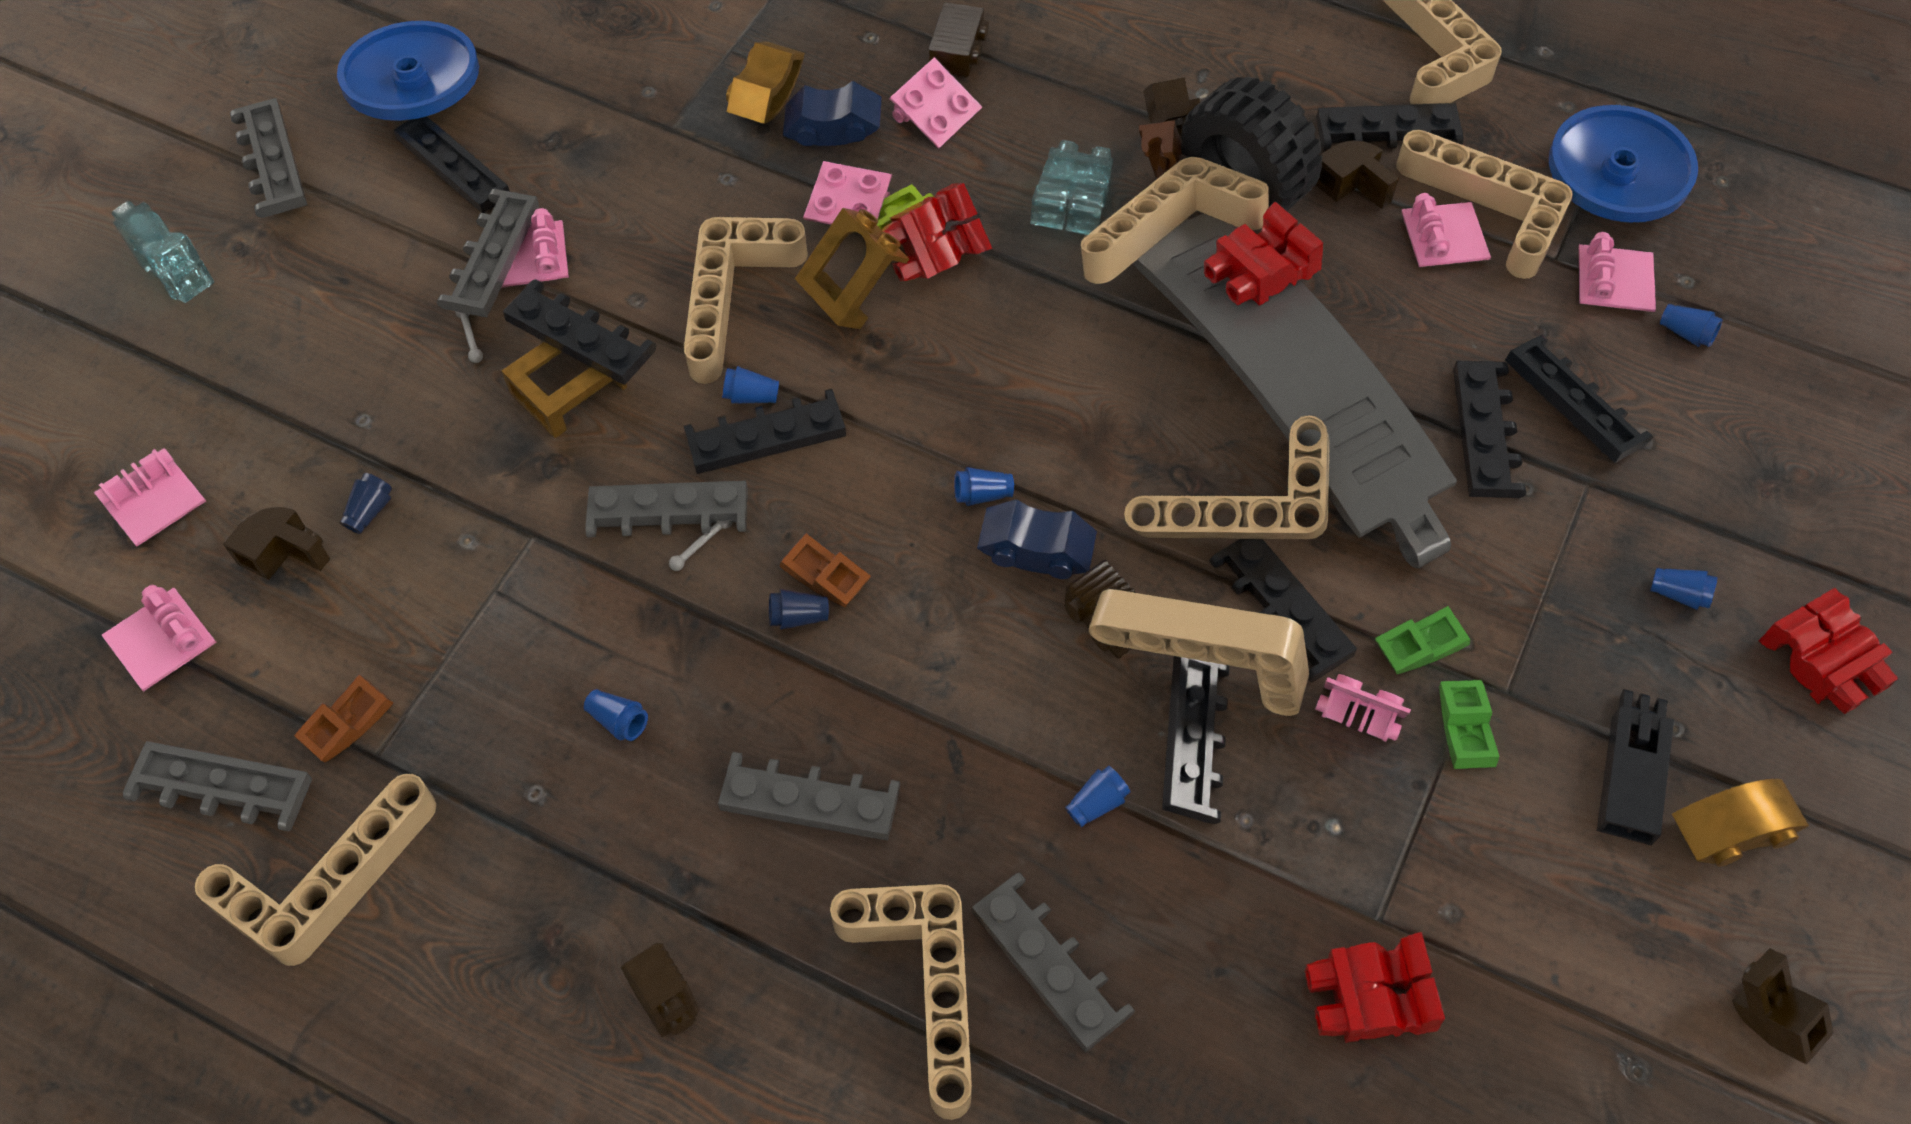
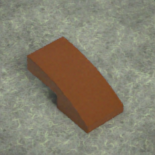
[780,533,871,608]
[294,675,394,763]

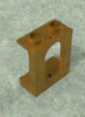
[795,208,909,329]
[502,342,627,438]

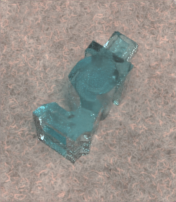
[1031,140,1113,235]
[111,201,215,303]

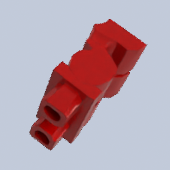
[881,183,993,281]
[1204,202,1323,306]
[1758,588,1898,715]
[1305,932,1445,1043]

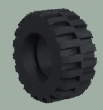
[1181,77,1322,211]

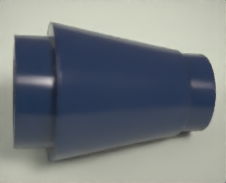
[339,473,392,534]
[769,589,829,630]

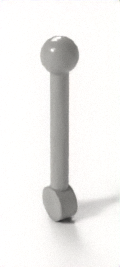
[455,311,483,363]
[669,520,733,571]

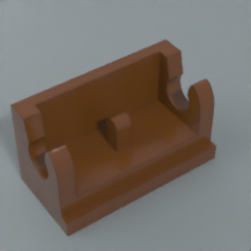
[1139,120,1186,179]

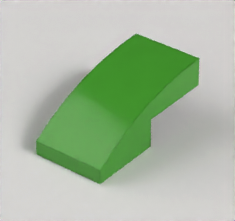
[1375,606,1470,675]
[1439,680,1500,769]

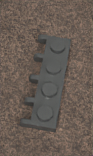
[230,98,308,218]
[436,189,539,318]
[585,481,748,538]
[123,741,312,831]
[718,752,900,841]
[972,873,1135,1053]

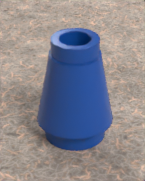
[1660,304,1723,347]
[722,366,780,404]
[954,467,1014,506]
[1650,568,1717,610]
[584,689,648,741]
[1065,766,1131,828]

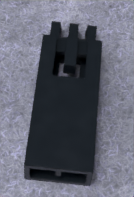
[1597,689,1674,846]

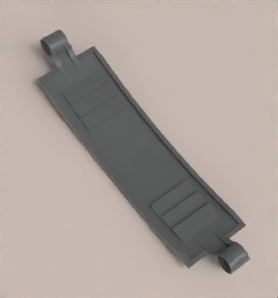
[1133,213,1457,568]

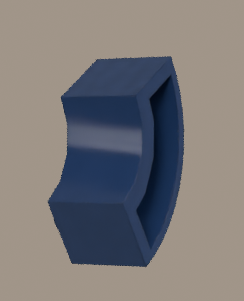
[783,81,882,146]
[977,499,1097,579]

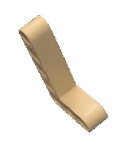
[1383,0,1502,104]
[1396,130,1572,279]
[1081,157,1269,284]
[684,217,808,384]
[1124,415,1330,539]
[1089,589,1309,716]
[195,774,436,966]
[830,884,972,1120]

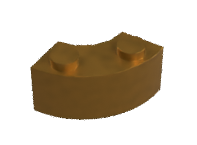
[726,42,805,124]
[1672,779,1809,867]

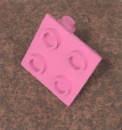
[889,57,982,149]
[803,161,892,225]
[1401,193,1491,267]
[501,208,569,288]
[1578,232,1656,312]
[94,448,206,546]
[102,585,217,692]
[1315,674,1411,742]

